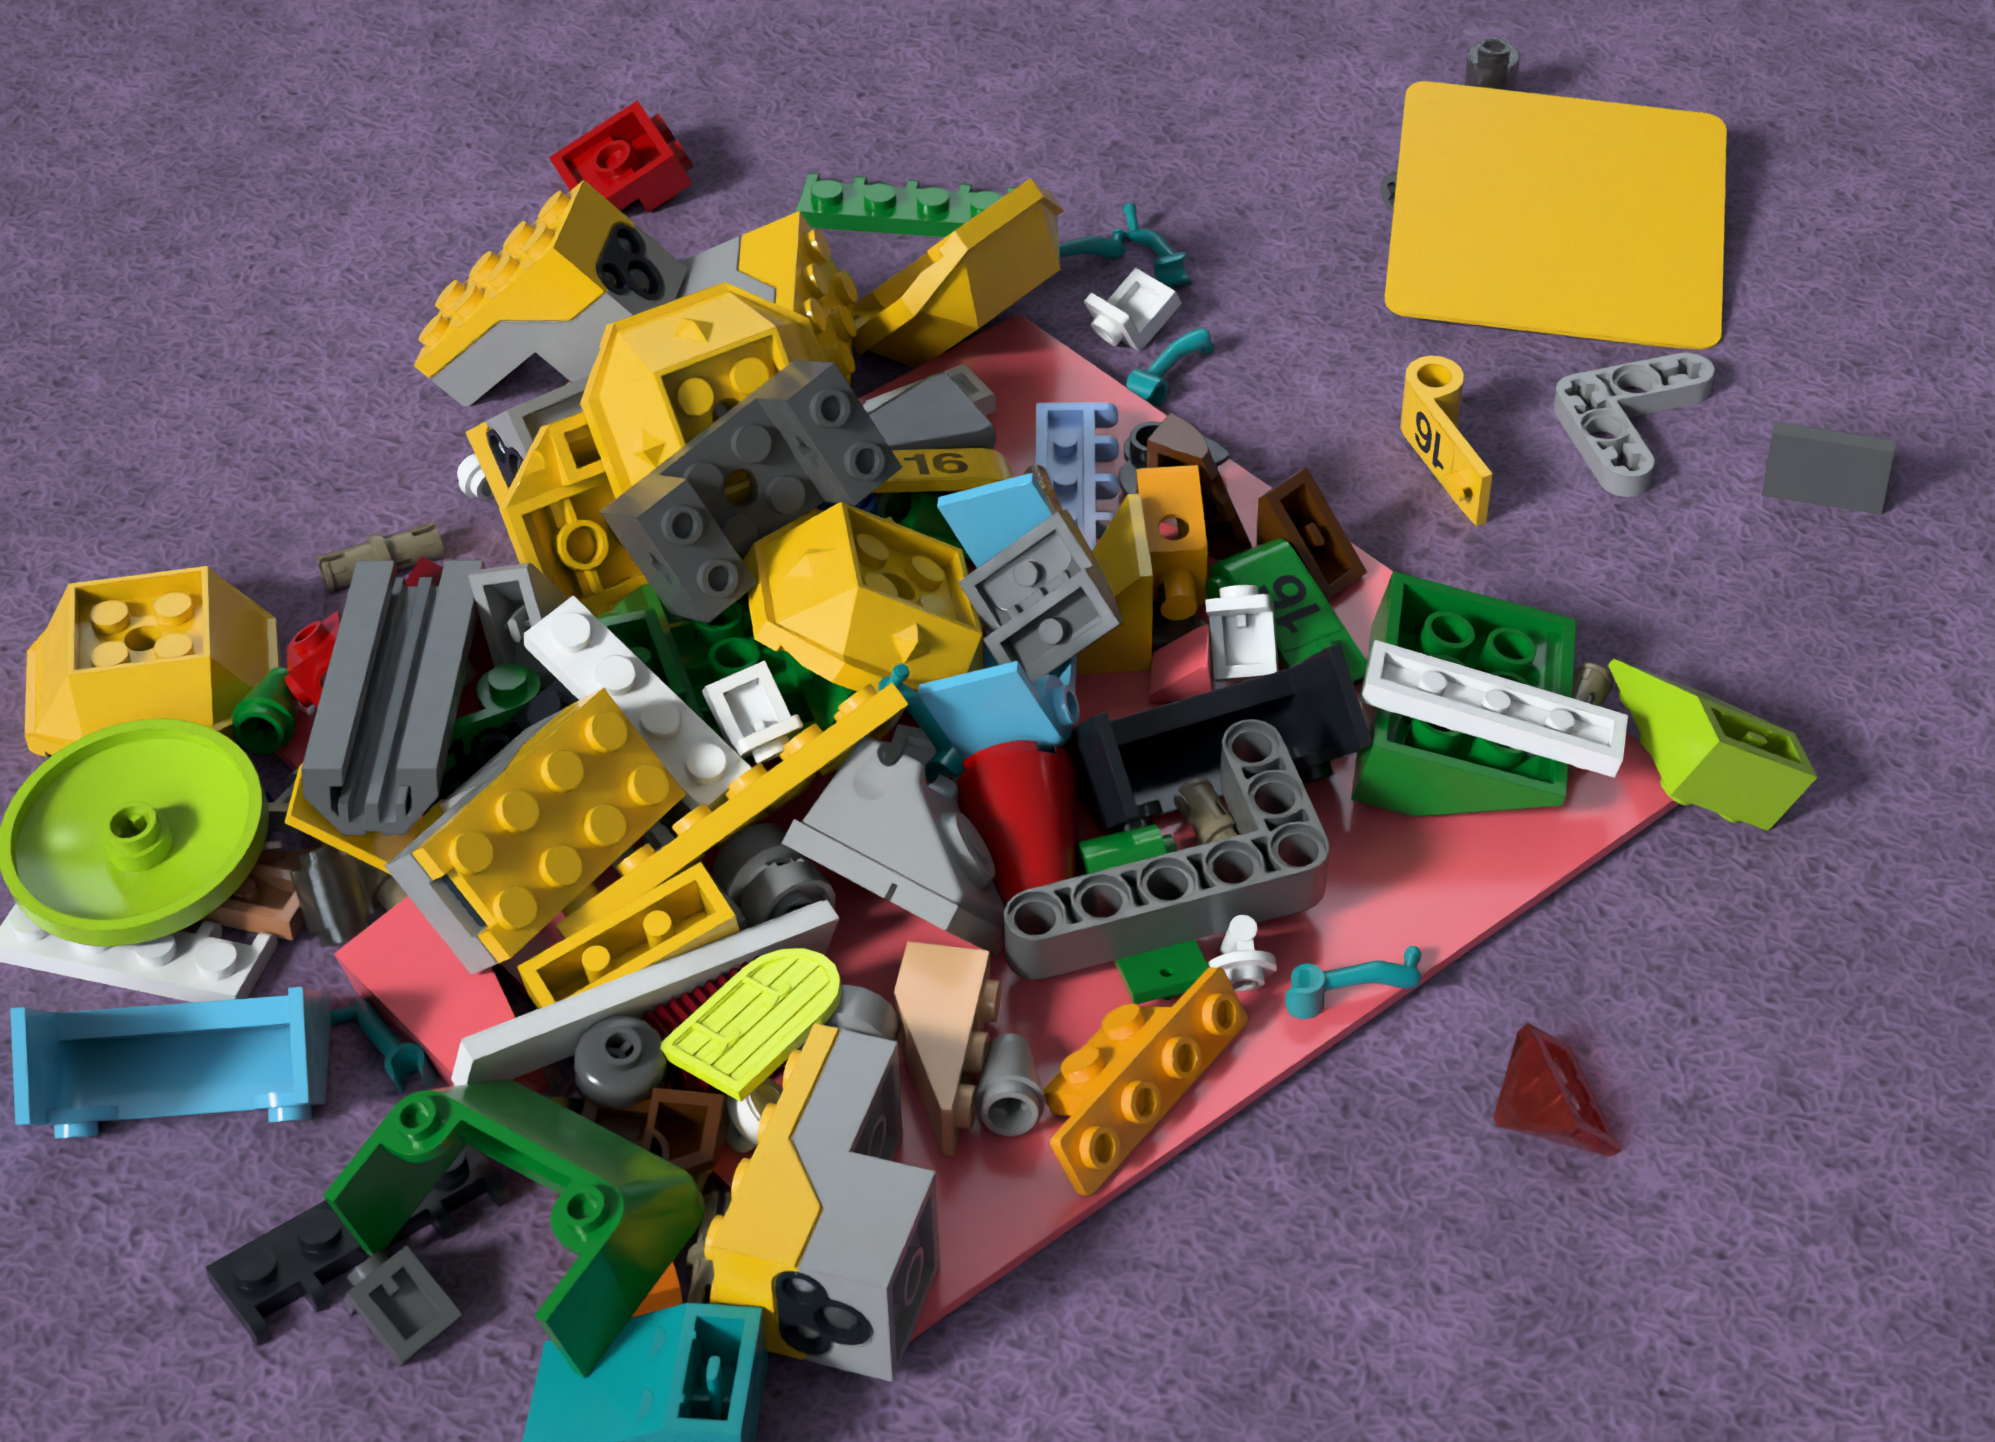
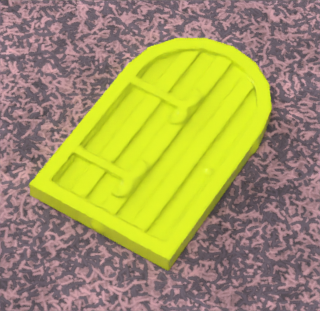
[660,948,843,1102]

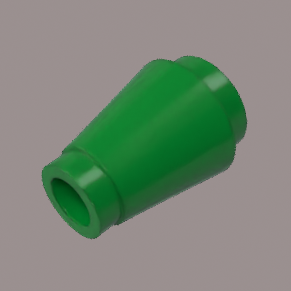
[232,667,299,754]

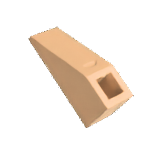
[894,941,1002,1156]

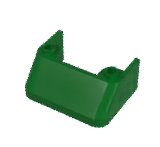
[323,1079,705,1379]

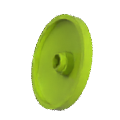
[0,719,269,946]

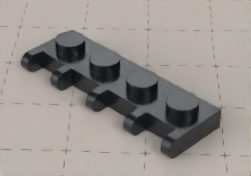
[206,1145,513,1345]

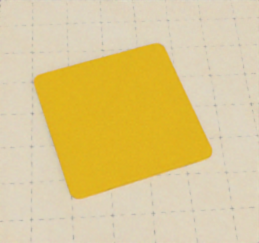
[1384,81,1727,349]

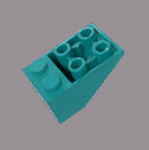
[522,1303,768,1442]

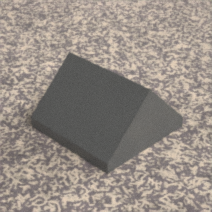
[1762,421,1897,515]

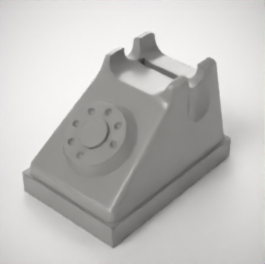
[782,736,1005,956]

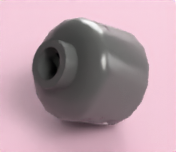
[574,1015,667,1108]

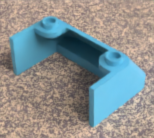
[918,473,1080,761]
[10,987,331,1139]

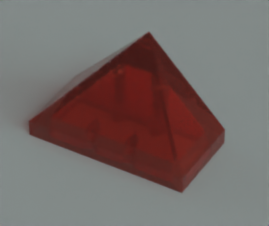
[1493,1023,1622,1157]

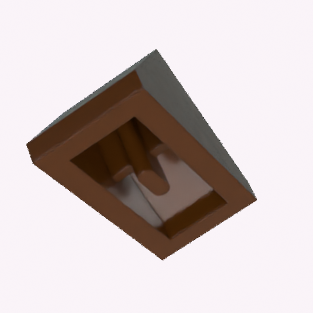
[1256,467,1368,601]

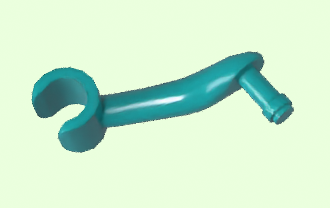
[1123,202,1192,288]
[1059,228,1125,259]
[1126,328,1215,406]
[878,664,965,784]
[1285,946,1422,1019]
[330,997,437,1093]

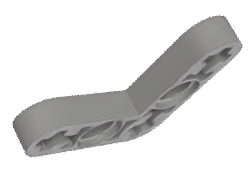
[1553,353,1715,497]

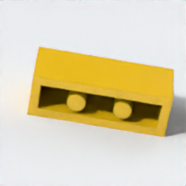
[517,862,740,1010]

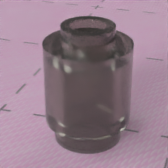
[1465,37,1520,91]
[290,845,374,948]

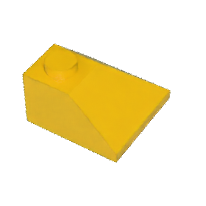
[1076,493,1153,675]

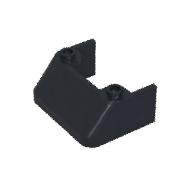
[1062,643,1373,833]

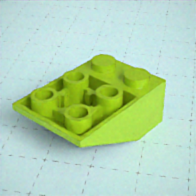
[1608,659,1818,831]

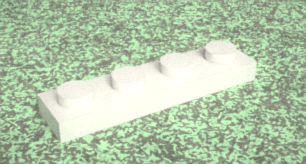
[524,596,752,812]
[1359,640,1628,778]

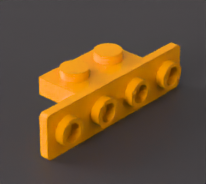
[1043,967,1248,1196]

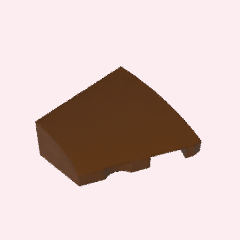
[1147,413,1253,560]
[558,1088,730,1198]

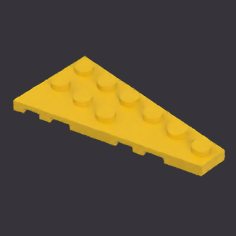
[556,682,908,940]

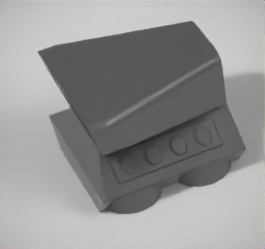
[868,371,996,504]

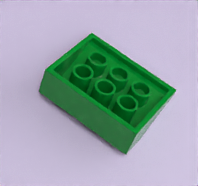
[1351,571,1576,817]

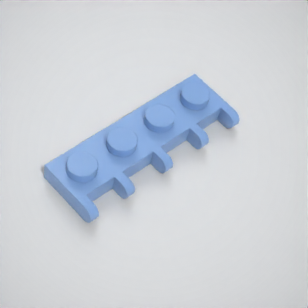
[1035,403,1119,551]

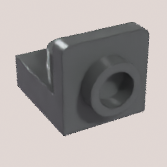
[342,1245,463,1366]

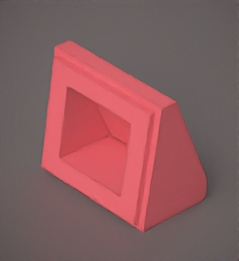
[1149,624,1214,703]

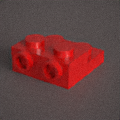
[549,100,694,212]

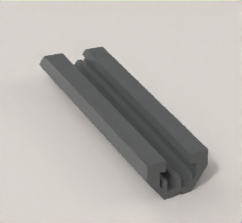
[301,560,486,835]

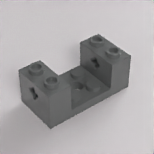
[600,360,903,623]

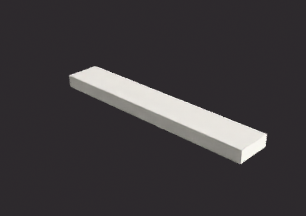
[451,900,839,1086]

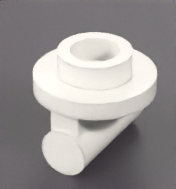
[1207,915,1277,992]

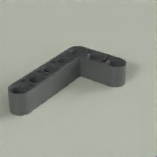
[1004,719,1330,980]

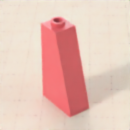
[334,896,550,1095]

